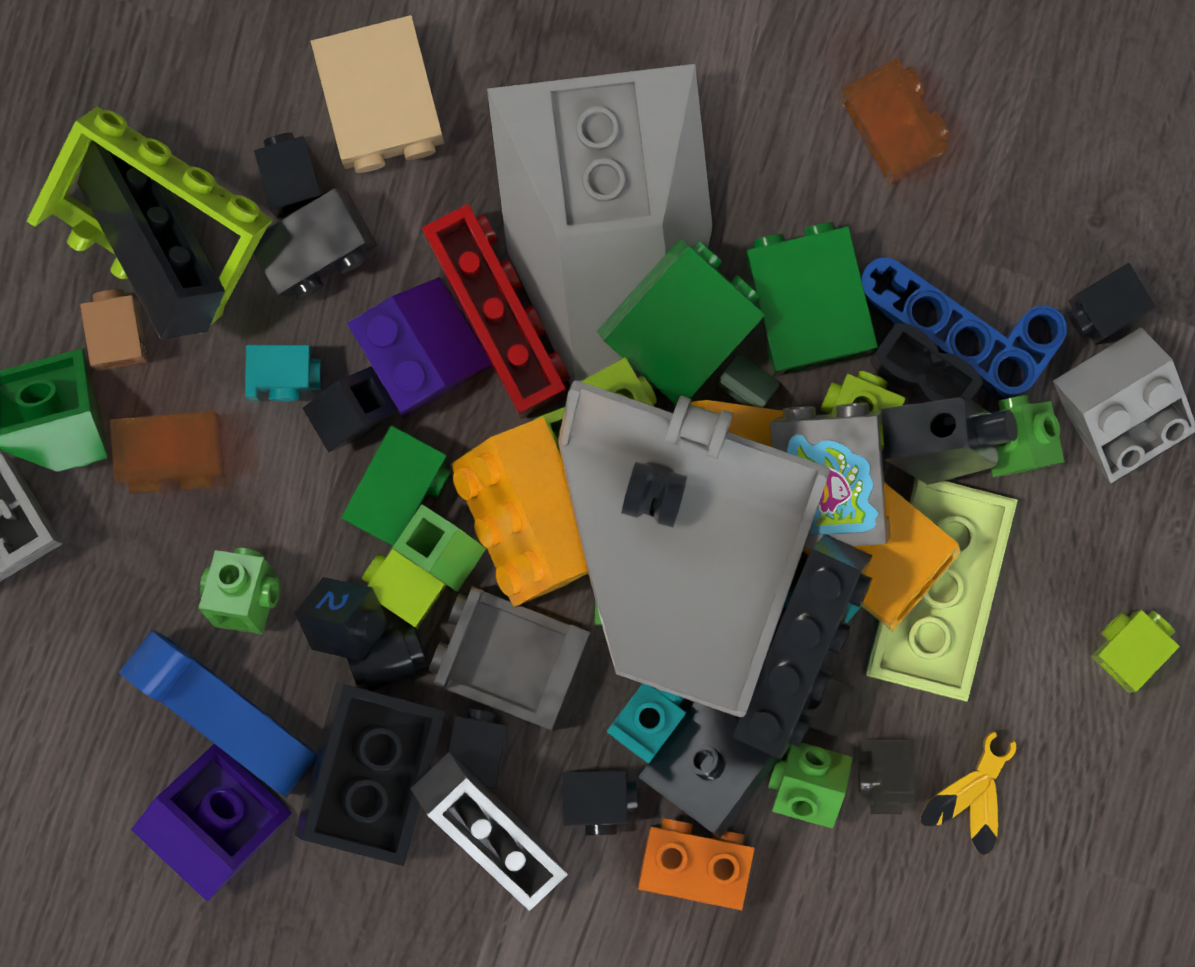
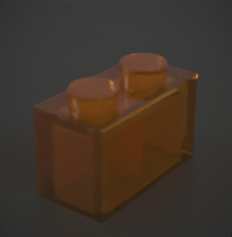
[839,58,950,186]
[110,411,225,494]

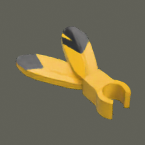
[920,731,1016,855]

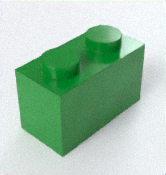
[341,426,452,547]

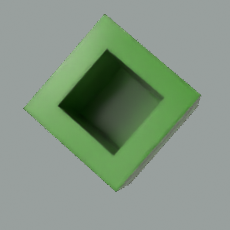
[392,504,486,592]

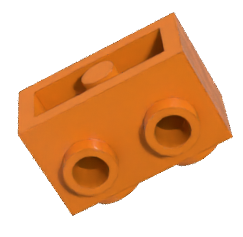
[637,818,755,910]

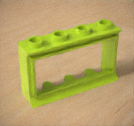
[26,106,273,334]

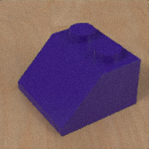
[347,277,492,419]
[131,744,292,902]

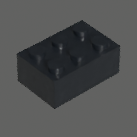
[294,682,446,866]

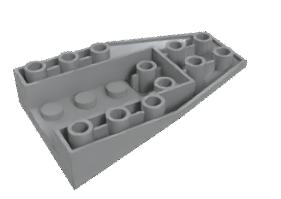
[487,64,713,390]

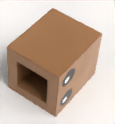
[80,289,148,371]

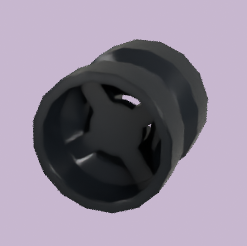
[621,462,688,528]

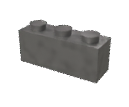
[411,752,568,911]

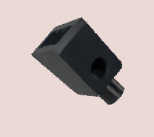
[881,397,1018,485]

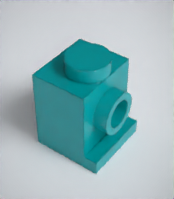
[245,345,322,403]
[606,683,686,764]

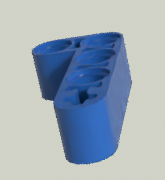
[861,258,1067,399]
[119,630,317,798]

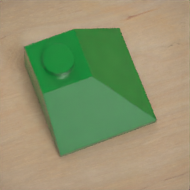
[0,348,108,472]

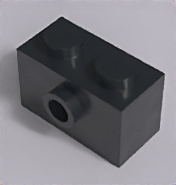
[254,188,377,300]

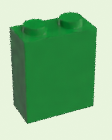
[744,222,878,377]
[597,238,765,405]

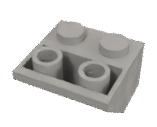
[1053,327,1195,484]
[0,451,63,582]

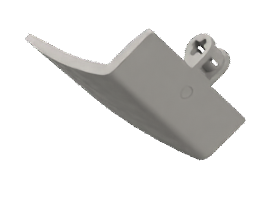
[558,380,830,717]

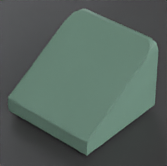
[717,355,779,408]

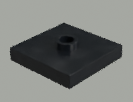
[639,702,779,838]

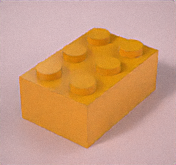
[450,417,588,608]

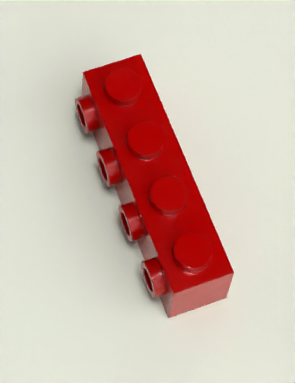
[422,204,570,419]

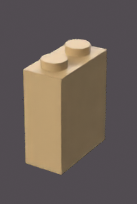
[311,15,444,173]

